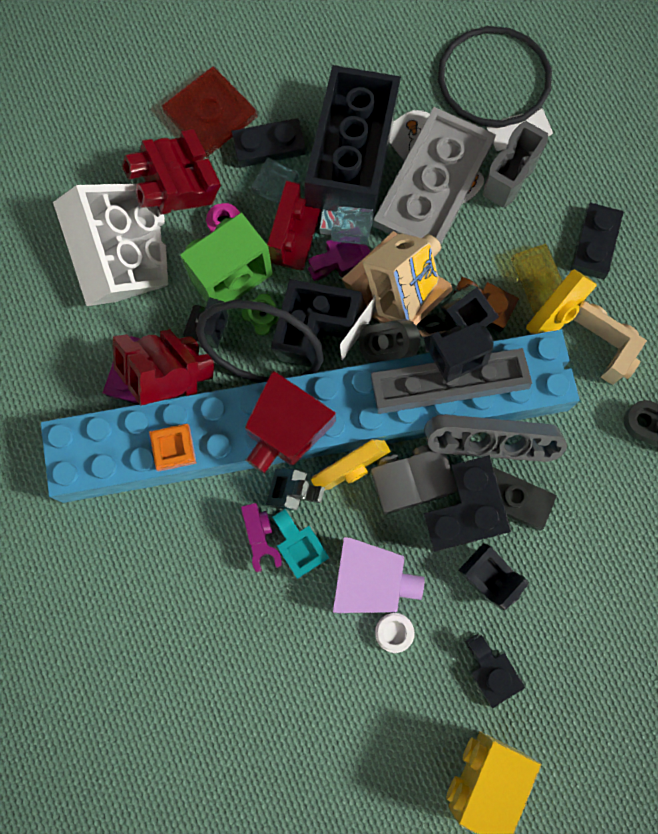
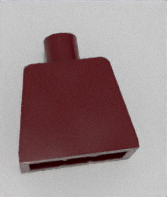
[245,371,336,474]

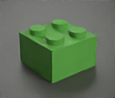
[180,212,273,303]

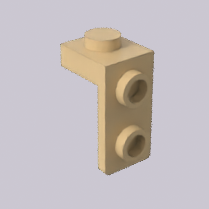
[573,301,647,385]

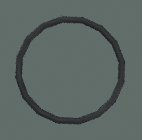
[437,26,552,127]
[196,300,324,383]

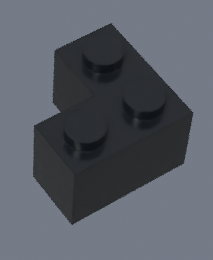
[271,279,367,367]
[424,455,511,552]

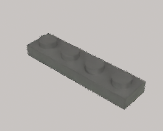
[371,348,532,414]

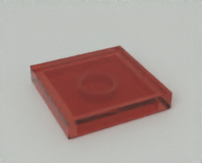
[162,66,258,158]

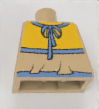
[363,233,441,321]

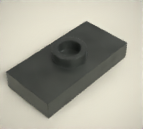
[493,467,557,531]

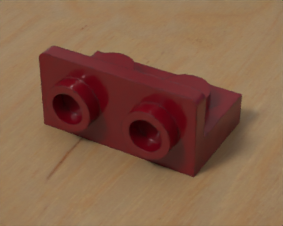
[267,181,321,271]

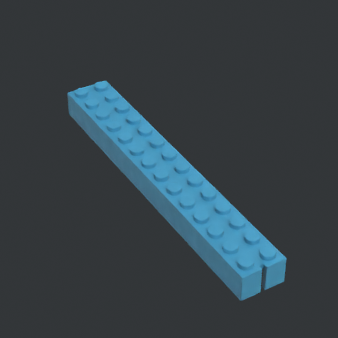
[41,329,580,503]

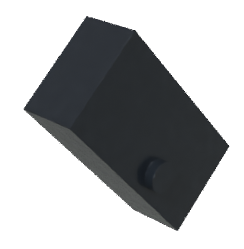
[305,65,401,218]

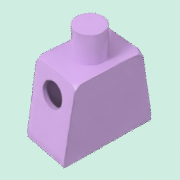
[333,537,425,613]

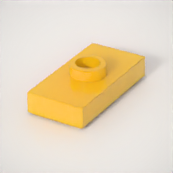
[526,269,597,334]
[311,440,391,490]

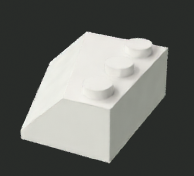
[53,184,168,306]

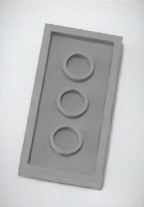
[373,107,496,245]

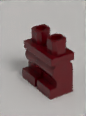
[122,129,221,215]
[113,329,214,406]

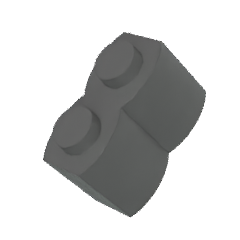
[483,121,548,208]
[371,445,458,515]

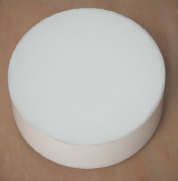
[375,613,414,653]

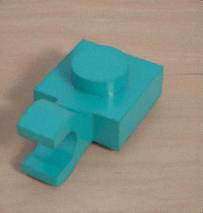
[272,509,330,579]

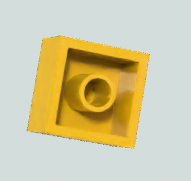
[446,731,541,834]

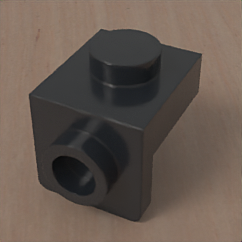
[458,542,529,611]

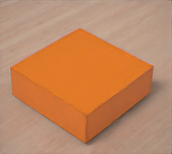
[149,423,197,472]

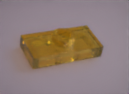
[511,243,563,315]

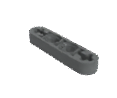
[424,414,567,462]

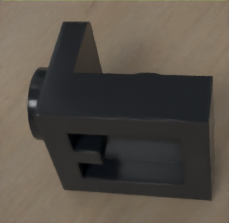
[183,297,229,349]

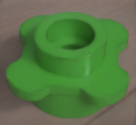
[242,294,281,336]

